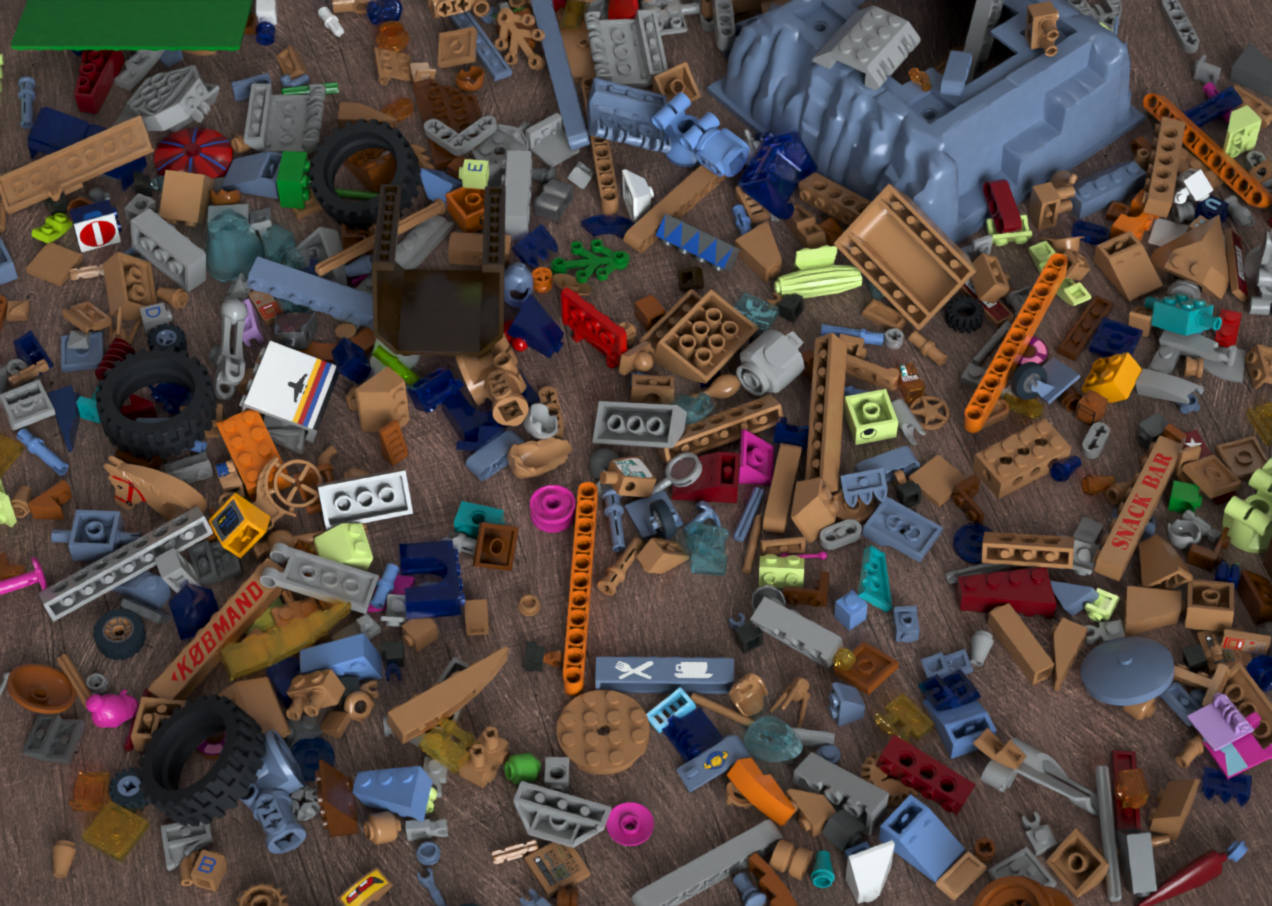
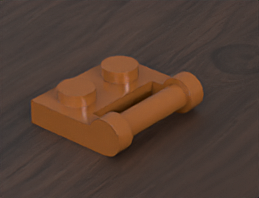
[293,463,334,515]

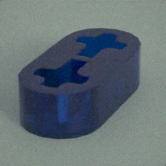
[1071,220,1110,245]

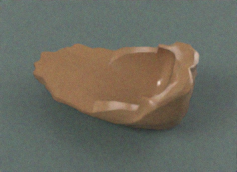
[507,437,573,479]

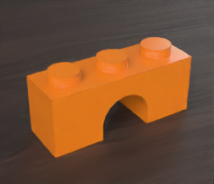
[1109,189,1160,241]

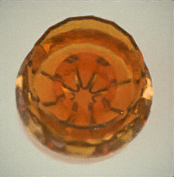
[376,21,410,52]

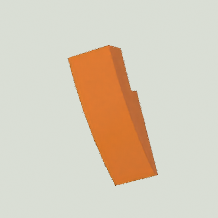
[727,758,796,826]

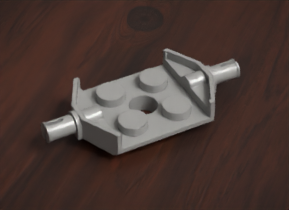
[471,121,530,166]

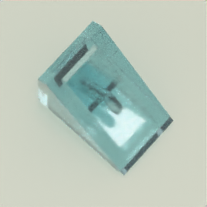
[691,535,727,576]

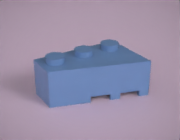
[300,633,382,680]
[353,766,432,822]

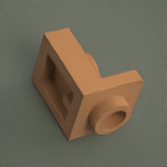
[839,334,867,360]

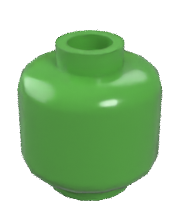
[504,752,541,785]

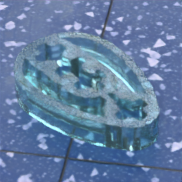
[744,716,803,762]

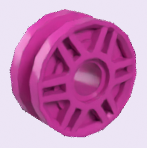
[530,485,576,533]

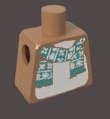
[600,456,657,497]

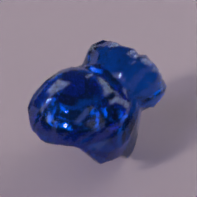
[366,0,403,25]

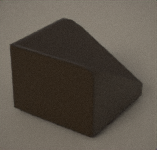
[677,266,704,290]

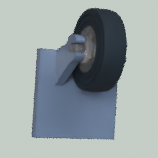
[1010,357,1080,404]
[624,491,683,540]

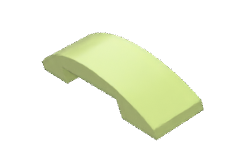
[1029,240,1092,306]

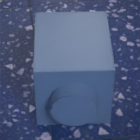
[834,590,868,631]

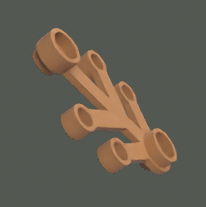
[495,8,545,71]

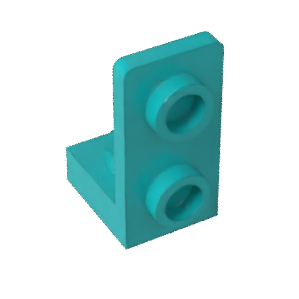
[76,387,101,423]

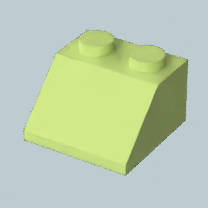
[313,523,373,572]

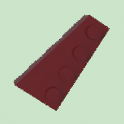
[74,50,125,114]
[955,567,1056,619]

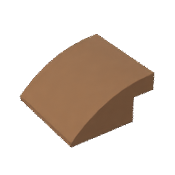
[638,289,759,383]

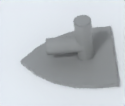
[1195,346,1245,383]

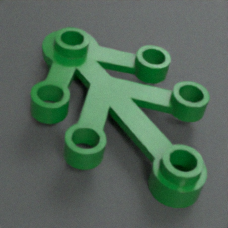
[551,239,630,283]

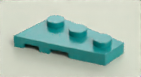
[857,545,893,612]

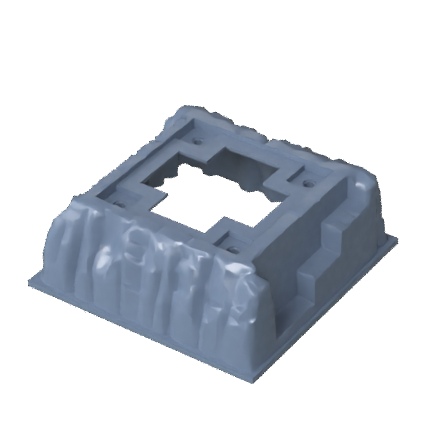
[707,0,1146,245]

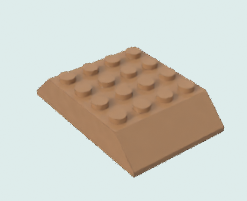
[834,184,976,331]

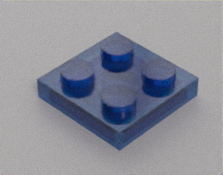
[1089,317,1143,357]

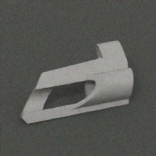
[980,738,1099,816]

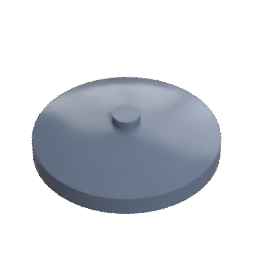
[1080,637,1175,706]

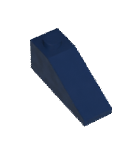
[47,385,80,452]

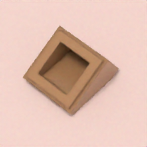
[320,711,351,739]

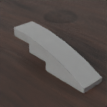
[114,50,165,91]

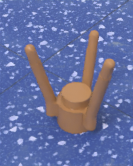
[107,306,142,346]
[769,677,811,727]

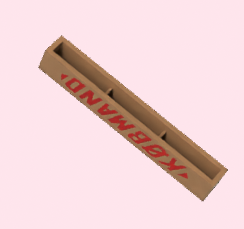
[147,558,285,701]

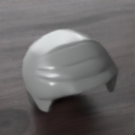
[523,403,558,439]

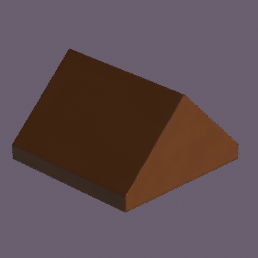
[472,521,519,571]
[1236,569,1272,625]

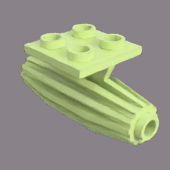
[774,245,862,298]

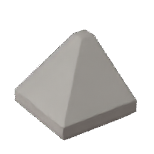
[67,330,92,349]

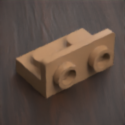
[1245,344,1272,389]

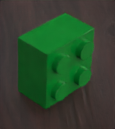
[277,151,312,209]

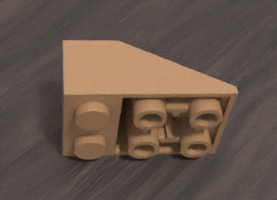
[1093,231,1163,302]

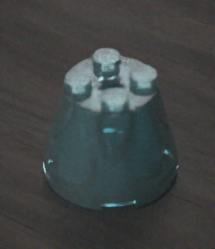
[204,209,265,282]

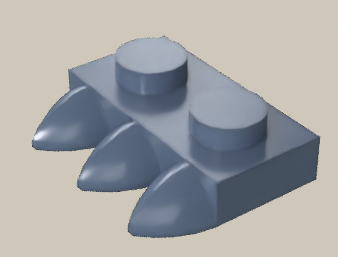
[841,468,888,508]

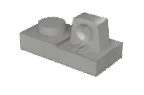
[250,207,272,239]
[331,613,381,641]

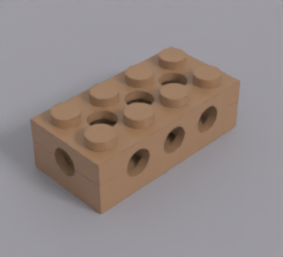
[973,418,1071,499]

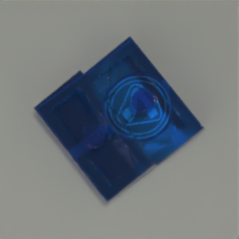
[917,669,981,711]

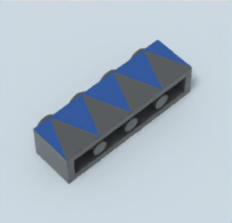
[655,214,741,272]

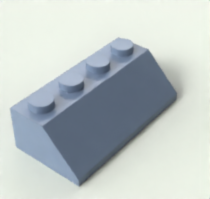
[1061,161,1146,220]

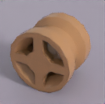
[1183,356,1204,379]

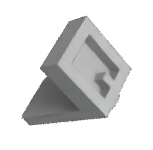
[961,235,993,262]
[380,594,411,627]
[784,727,835,765]

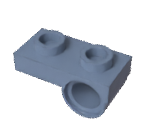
[231,73,273,101]

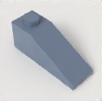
[112,571,171,610]

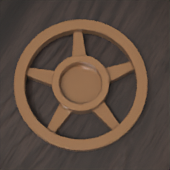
[910,396,950,430]

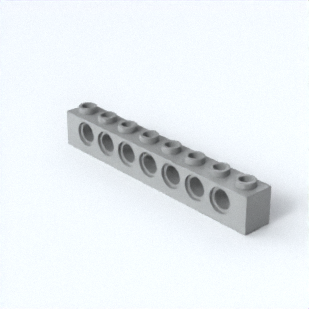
[38,506,214,622]

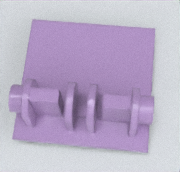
[1187,692,1254,752]

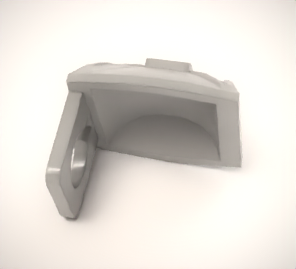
[1168,280,1201,299]

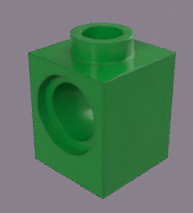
[1168,480,1203,514]

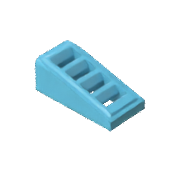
[646,687,697,733]

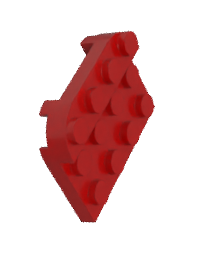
[561,287,629,369]

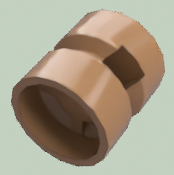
[770,839,813,881]

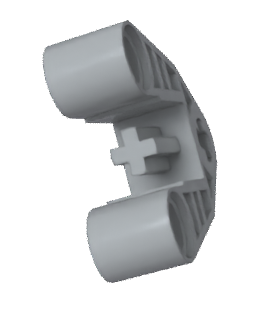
[1067,0,1122,32]

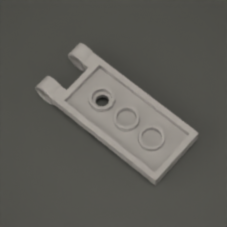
[260,543,379,614]

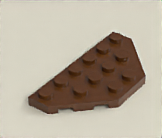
[412,78,482,170]

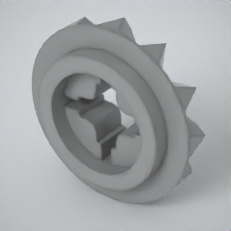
[289,785,320,821]

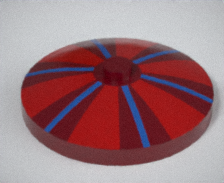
[154,127,234,182]

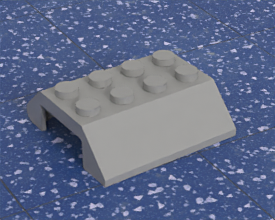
[812,5,921,90]
[584,10,668,88]
[244,84,326,155]

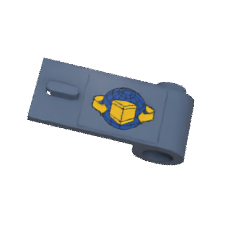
[676,735,752,793]

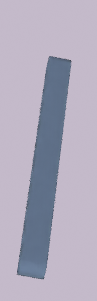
[531,0,591,151]

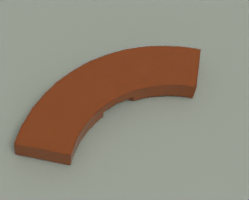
[299,327,376,364]

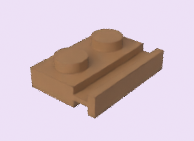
[62,301,112,334]

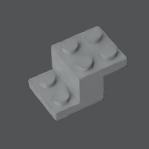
[0,379,55,431]

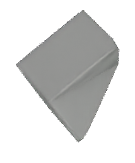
[567,161,594,189]

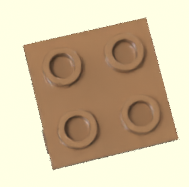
[374,47,413,85]

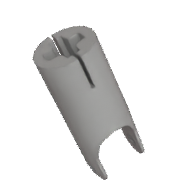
[891,399,926,445]

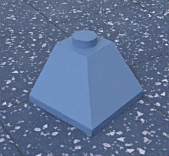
[420,168,463,207]

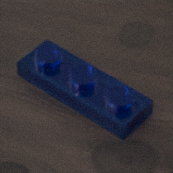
[1184,86,1243,128]

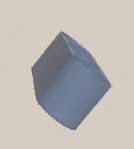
[940,50,972,97]
[465,430,526,481]
[854,446,920,482]

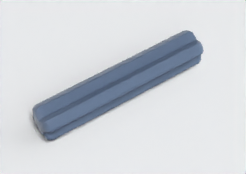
[733,487,764,542]

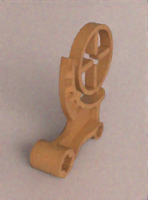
[218,456,322,532]

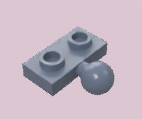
[1160,682,1206,727]

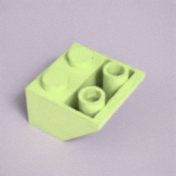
[1223,105,1262,158]

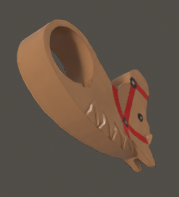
[103,455,207,521]

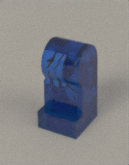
[773,416,809,449]

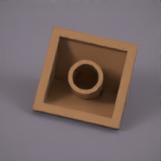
[653,62,701,103]
[1045,828,1110,898]

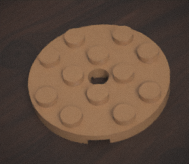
[556,690,650,775]

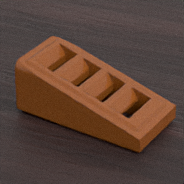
[379,419,408,466]

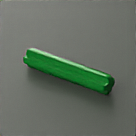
[282,82,339,95]

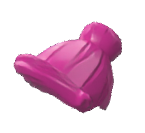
[85,689,139,728]

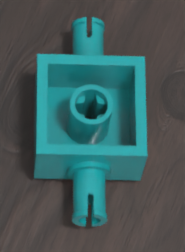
[1144,293,1222,336]

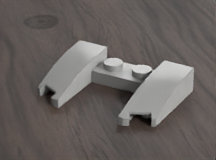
[1135,330,1220,404]

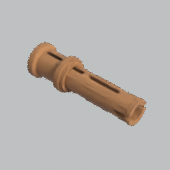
[597,537,645,596]

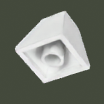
[622,170,654,225]
[845,840,895,904]

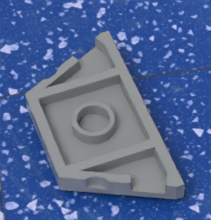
[264,414,307,454]

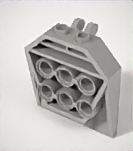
[111,65,210,131]

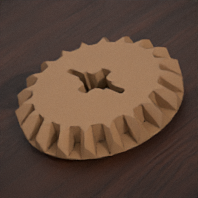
[861,749,918,806]

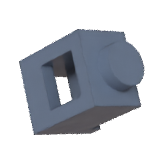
[892,606,920,643]

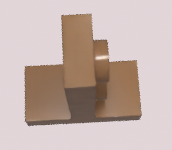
[1173,663,1231,707]

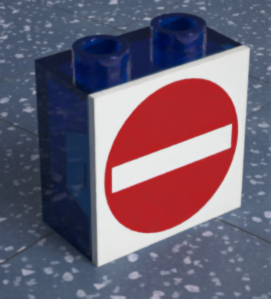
[69,199,122,253]

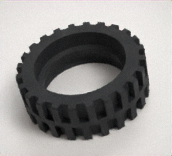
[308,119,422,231]
[95,347,217,460]
[138,694,266,827]

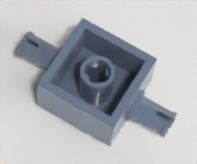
[51,510,142,562]

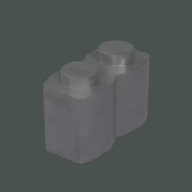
[533,179,574,222]

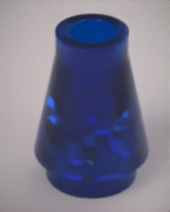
[1050,455,1082,482]

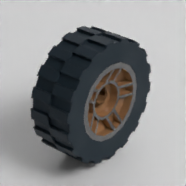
[93,609,146,660]

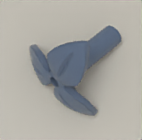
[683,500,721,534]

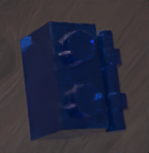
[406,367,463,413]

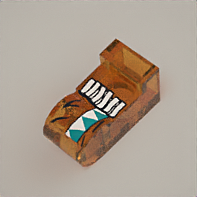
[895,363,926,403]

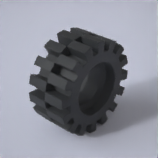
[946,295,984,334]

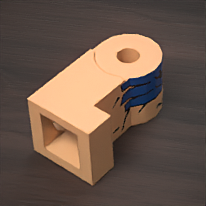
[215,460,245,501]

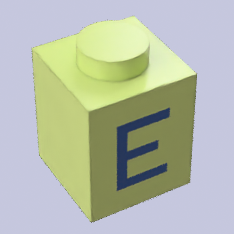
[459,159,490,189]

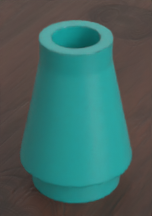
[810,851,835,888]

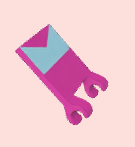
[1202,712,1272,779]

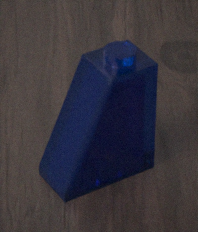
[507,294,564,359]

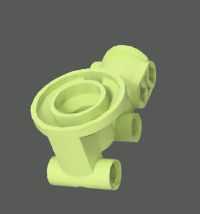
[1222,457,1272,553]

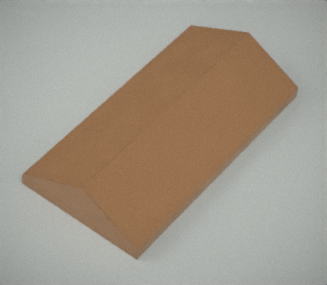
[1206,662,1272,750]

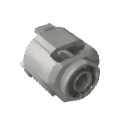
[736,330,805,396]

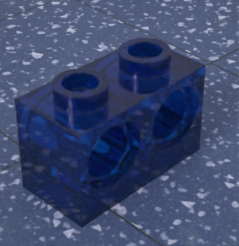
[331,337,372,384]

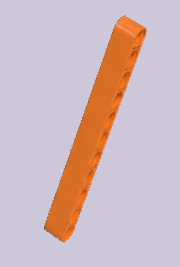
[964,253,1068,433]
[563,482,598,697]

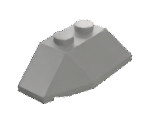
[513,781,612,848]

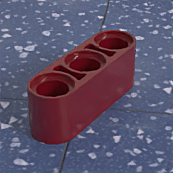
[983,179,1022,234]

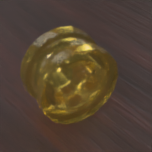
[833,648,856,671]

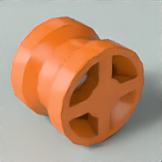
[532,267,553,293]

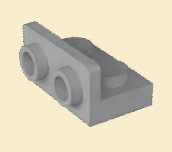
[164,452,214,484]
[1056,533,1100,576]

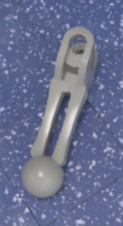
[213,299,248,401]

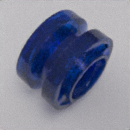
[1214,559,1241,591]

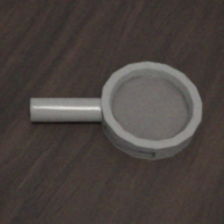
[651,452,702,495]

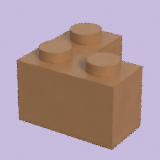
[131,697,186,752]

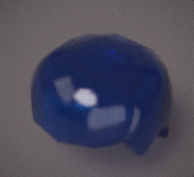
[1246,654,1272,692]

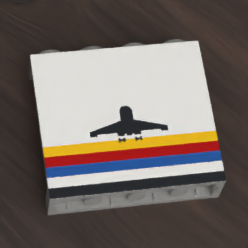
[239,341,341,443]

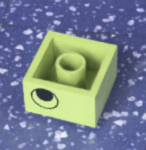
[843,389,898,445]

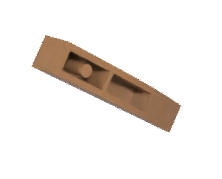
[387,647,509,745]

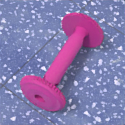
[0,557,47,595]

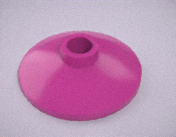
[606,802,654,846]

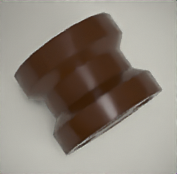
[557,886,579,906]

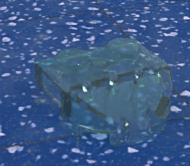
[670,392,714,425]

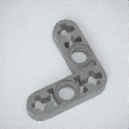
[424,116,497,156]

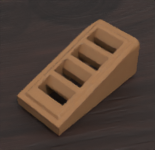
[735,181,770,224]

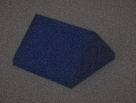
[169,584,219,640]

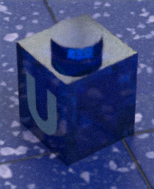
[1194,194,1229,223]

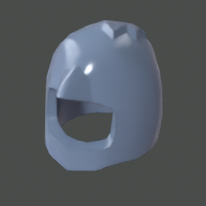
[504,262,534,308]

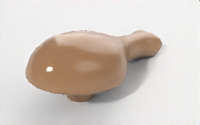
[1049,170,1077,189]
[690,374,741,404]

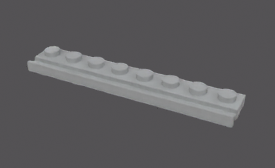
[332,214,455,330]

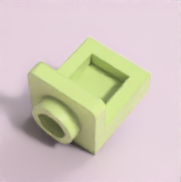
[1085,588,1119,622]

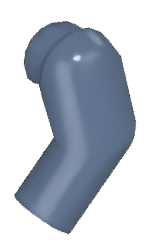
[280,73,310,88]

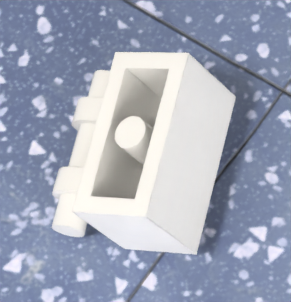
[1172,168,1213,204]

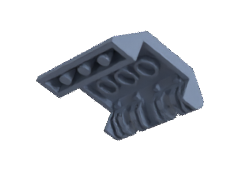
[587,78,672,154]

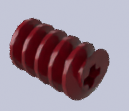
[95,338,136,380]

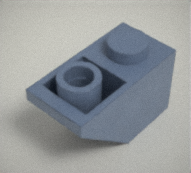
[827,682,865,727]

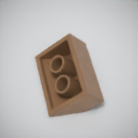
[103,252,157,320]
[355,366,410,432]
[218,677,291,738]

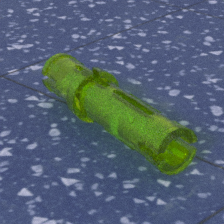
[372,345,429,395]

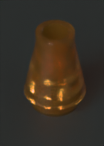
[1081,474,1116,496]

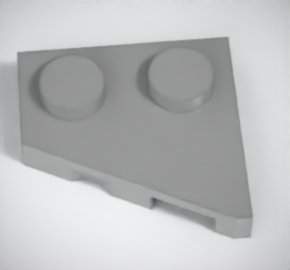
[161,822,213,871]

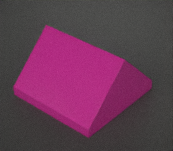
[739,429,774,485]

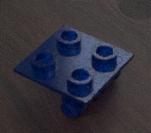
[662,707,724,763]

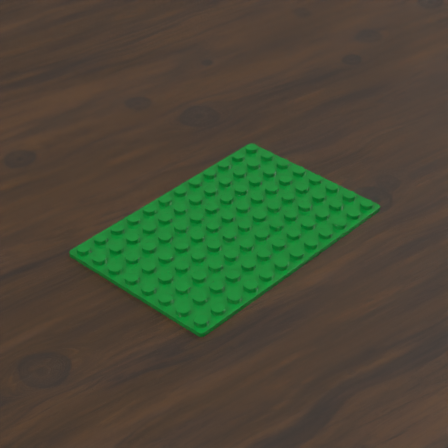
[10,0,253,51]

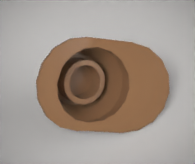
[1037,237,1085,254]

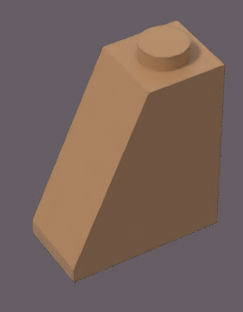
[735,222,782,282]
[1139,535,1193,590]
[1123,586,1185,636]

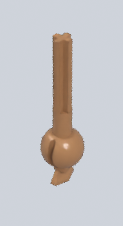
[253,523,368,559]

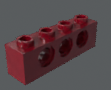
[875,735,976,815]

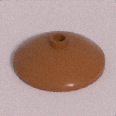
[7,664,77,714]

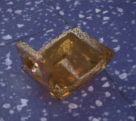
[68,772,110,812]

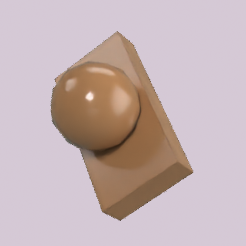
[619,341,653,375]

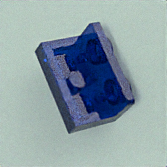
[147,383,193,415]

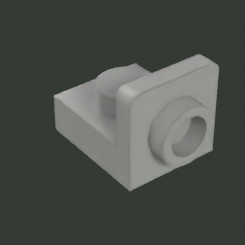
[1193,54,1221,86]

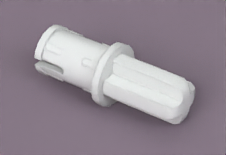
[318,7,344,37]

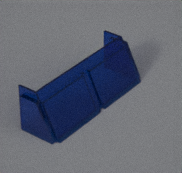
[27,107,147,192]

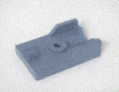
[862,496,943,562]

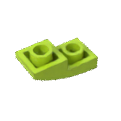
[31,213,73,244]

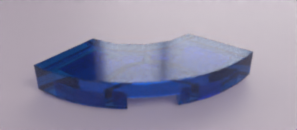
[581,214,635,239]

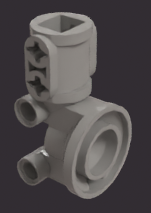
[1244,229,1272,316]

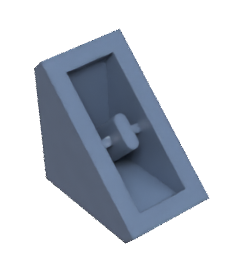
[1050,581,1100,616]

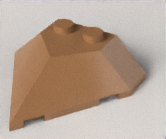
[1150,214,1230,301]

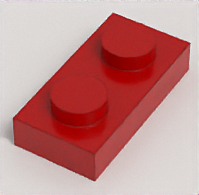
[1214,309,1242,348]

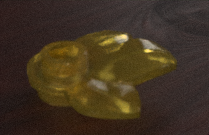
[1005,393,1044,419]

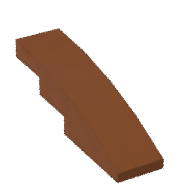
[748,852,798,906]

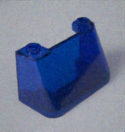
[738,130,818,220]

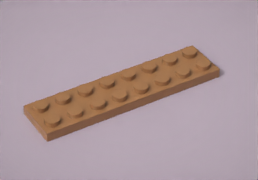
[0,115,155,215]

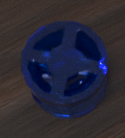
[256,22,276,46]

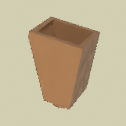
[159,170,215,228]

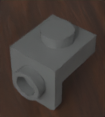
[284,715,322,748]

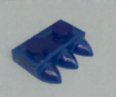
[511,224,558,268]
[1201,767,1252,807]

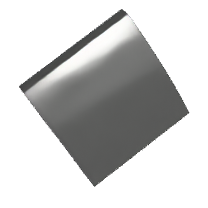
[188,539,244,585]
[22,713,86,764]

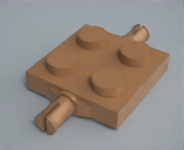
[270,590,329,651]

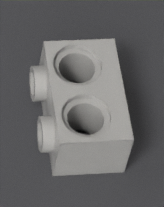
[154,547,202,599]

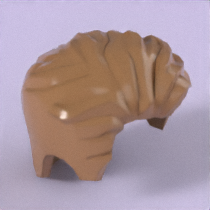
[729,673,768,717]

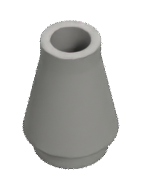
[970,630,994,666]

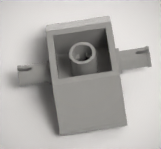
[633,0,700,36]

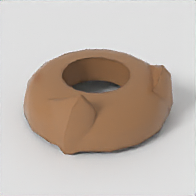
[344,691,375,722]
[725,781,752,810]

